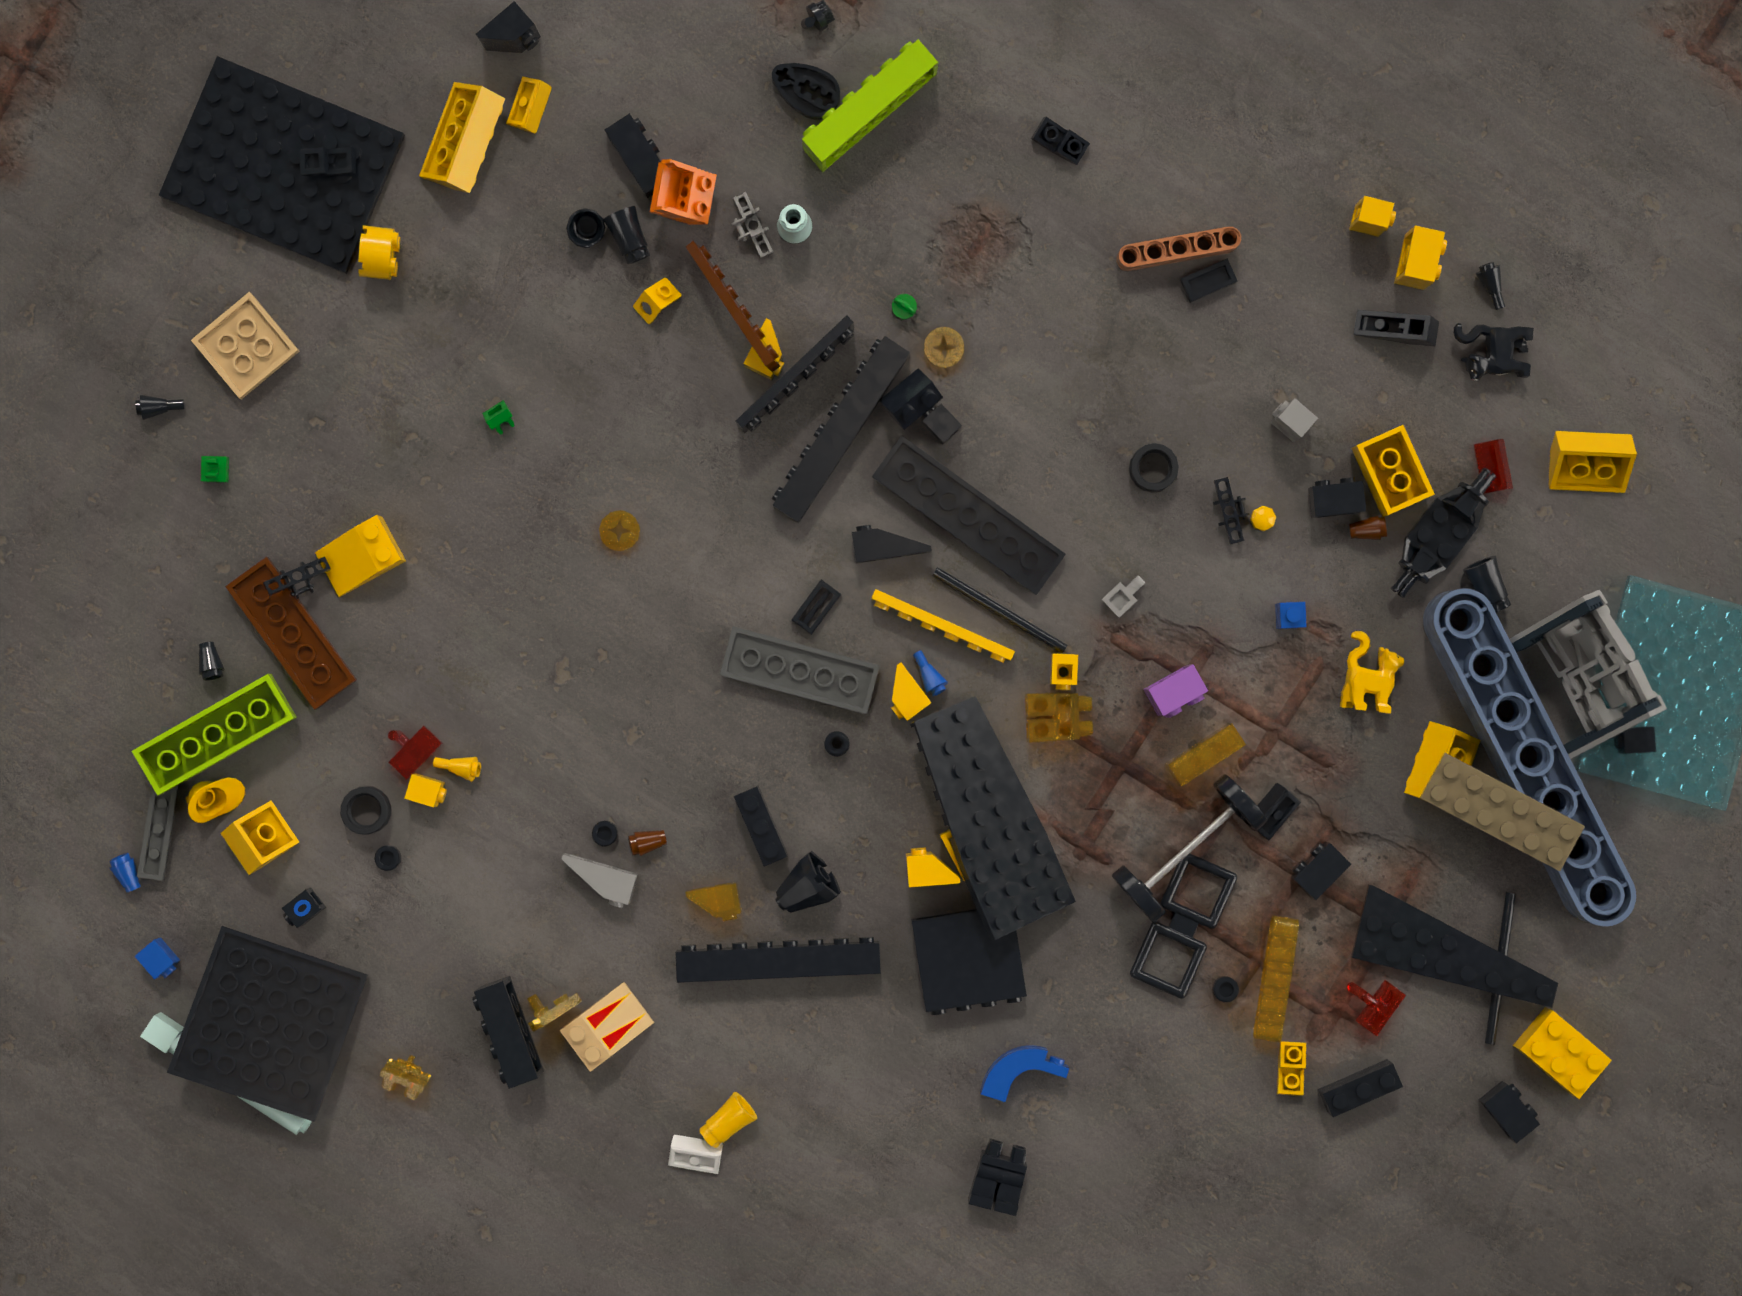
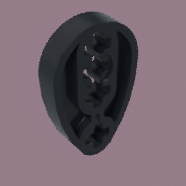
[772,63,840,120]

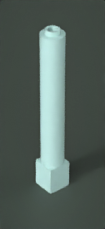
[140,1012,312,1135]

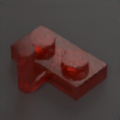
[388,726,443,780]
[1347,980,1406,1036]

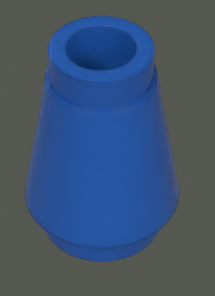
[109,853,141,892]

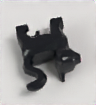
[1453,323,1534,381]

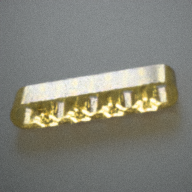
[1253,915,1299,1043]

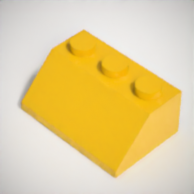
[1549,431,1637,493]
[1404,721,1481,801]

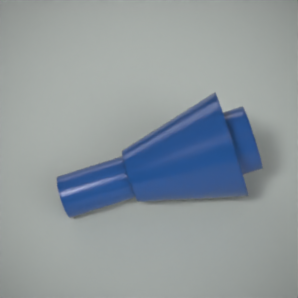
[913,650,948,697]

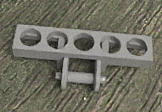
[731,192,773,258]

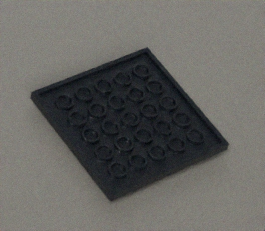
[167,926,368,1122]

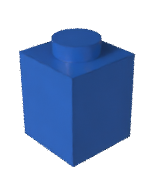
[1275,602,1307,629]
[135,937,180,980]

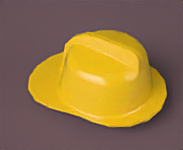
[185,777,245,823]

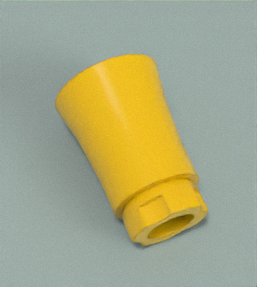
[699,1092,757,1148]

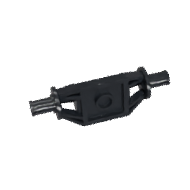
[1391,468,1497,598]

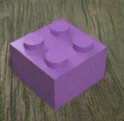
[1143,664,1208,718]

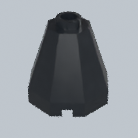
[775,851,841,913]

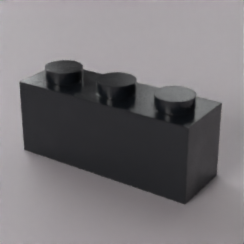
[604,113,661,198]
[734,785,788,867]
[1318,1059,1403,1117]

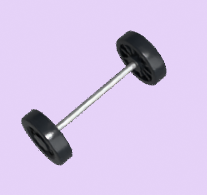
[1112,774,1267,923]

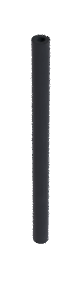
[932,567,1067,653]
[1485,892,1516,1045]

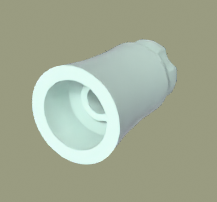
[777,204,812,243]

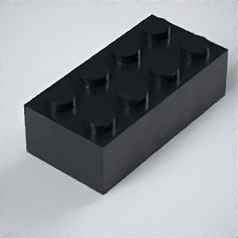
[472,976,544,1089]

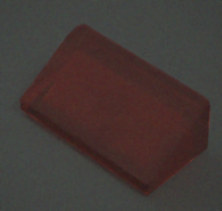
[1474,439,1513,494]

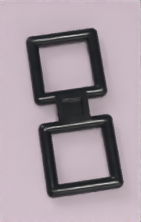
[1130,853,1237,999]

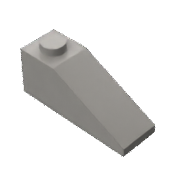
[562,853,638,908]

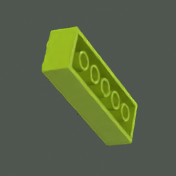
[802,39,938,172]
[132,674,297,795]

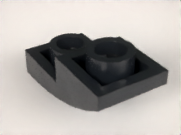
[1031,117,1090,165]

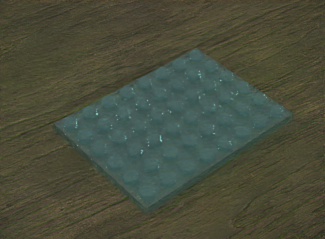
[1576,575,1742,811]

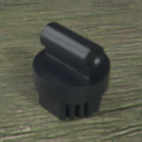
[801,0,835,31]

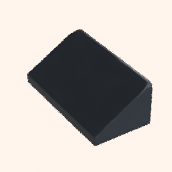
[1257,783,1301,841]

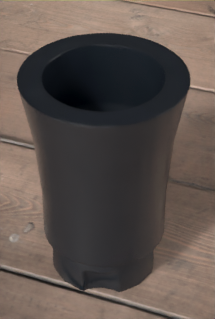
[603,206,650,265]
[1463,556,1511,612]

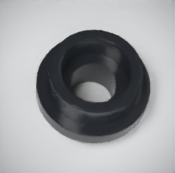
[824,731,850,757]

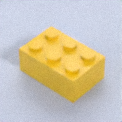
[1351,425,1435,517]
[1513,1007,1612,1099]

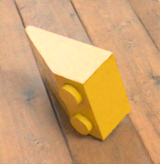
[315,515,406,597]

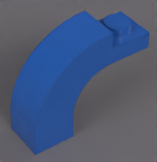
[980,1045,1069,1102]

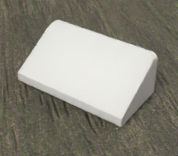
[668,1135,723,1174]

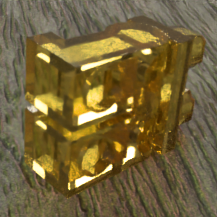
[1025,693,1093,743]

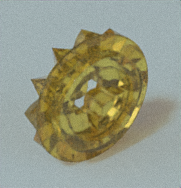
[924,327,964,368]
[599,510,640,551]

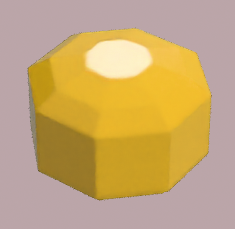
[1250,506,1276,531]

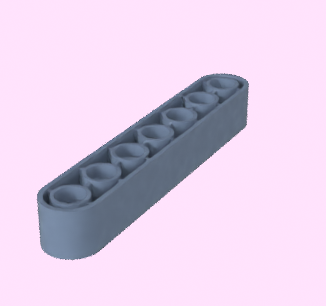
[1423,589,1636,926]

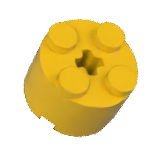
[358,225,400,280]

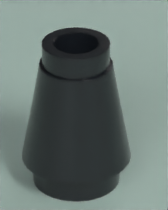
[199,642,225,681]

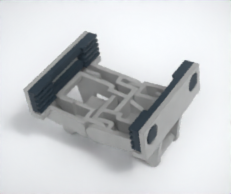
[1509,590,1667,759]

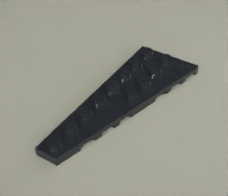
[1351,884,1558,1008]

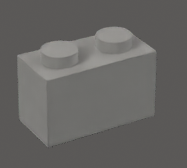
[1271,398,1318,442]

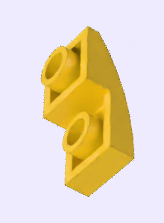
[1277,1041,1306,1096]

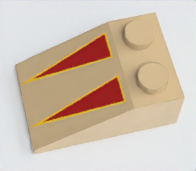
[560,982,654,1072]

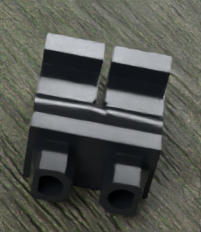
[968,1139,1027,1216]

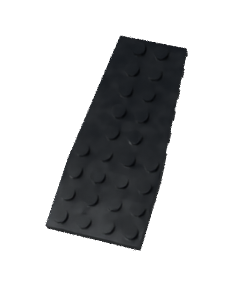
[910,696,1076,941]

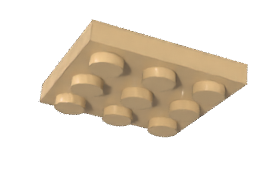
[191,292,300,400]

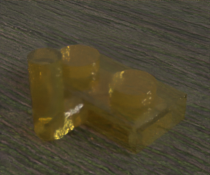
[527,993,582,1032]

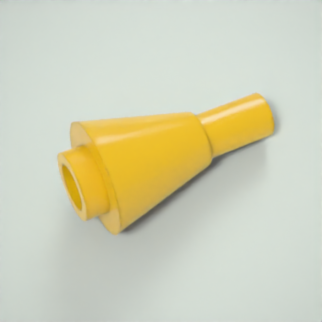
[433,757,481,782]

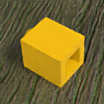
[404,773,447,807]

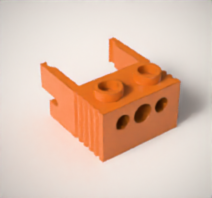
[650,159,717,225]

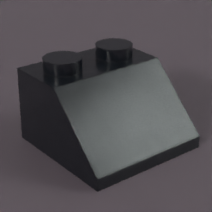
[476,1,541,53]

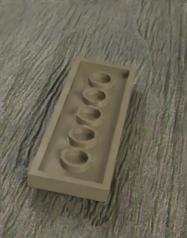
[1420,752,1585,871]

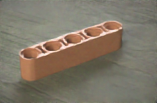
[1116,227,1241,271]

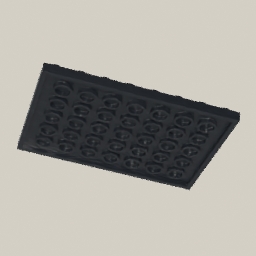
[159,56,405,274]

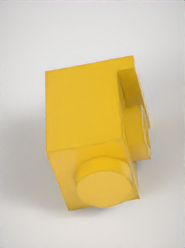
[1050,654,1078,690]

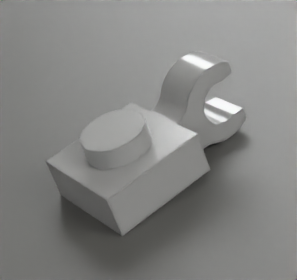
[1101,575,1145,618]

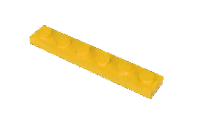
[871,589,1015,663]

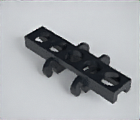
[1213,477,1250,544]
[263,556,331,599]

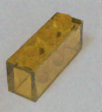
[1165,723,1246,786]

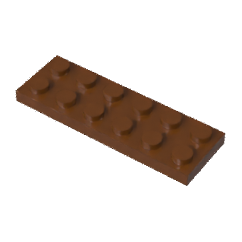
[225,557,357,710]

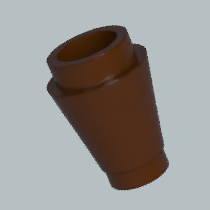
[1349,515,1387,540]
[628,830,667,856]

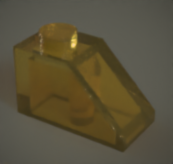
[686,881,742,921]

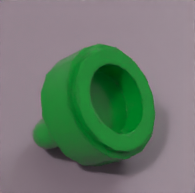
[892,294,917,320]

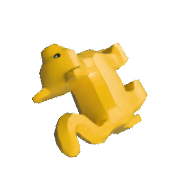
[1340,631,1404,713]

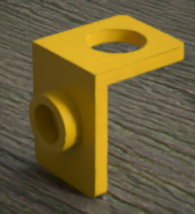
[633,278,681,324]

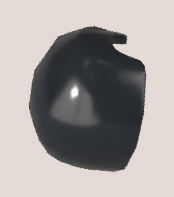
[566,208,606,248]

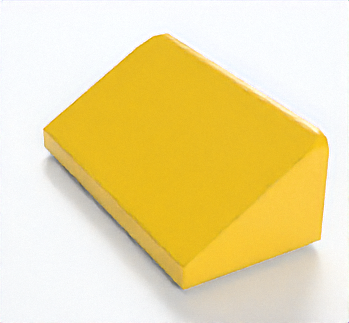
[506,77,552,134]

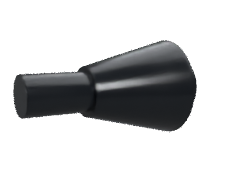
[1475,262,1505,310]
[135,395,185,420]

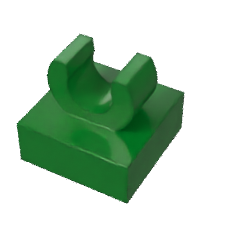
[482,400,515,434]
[201,456,229,483]

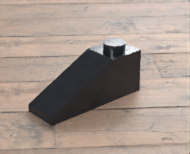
[1354,310,1439,347]
[852,525,932,564]

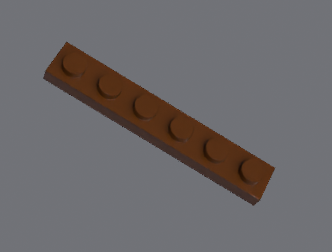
[685,241,780,372]

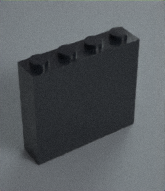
[911,909,1027,1015]

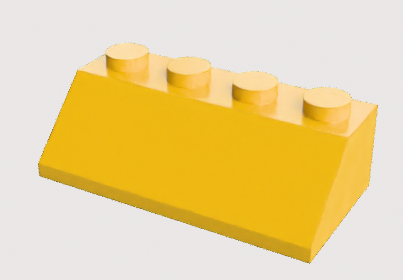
[419,82,505,193]

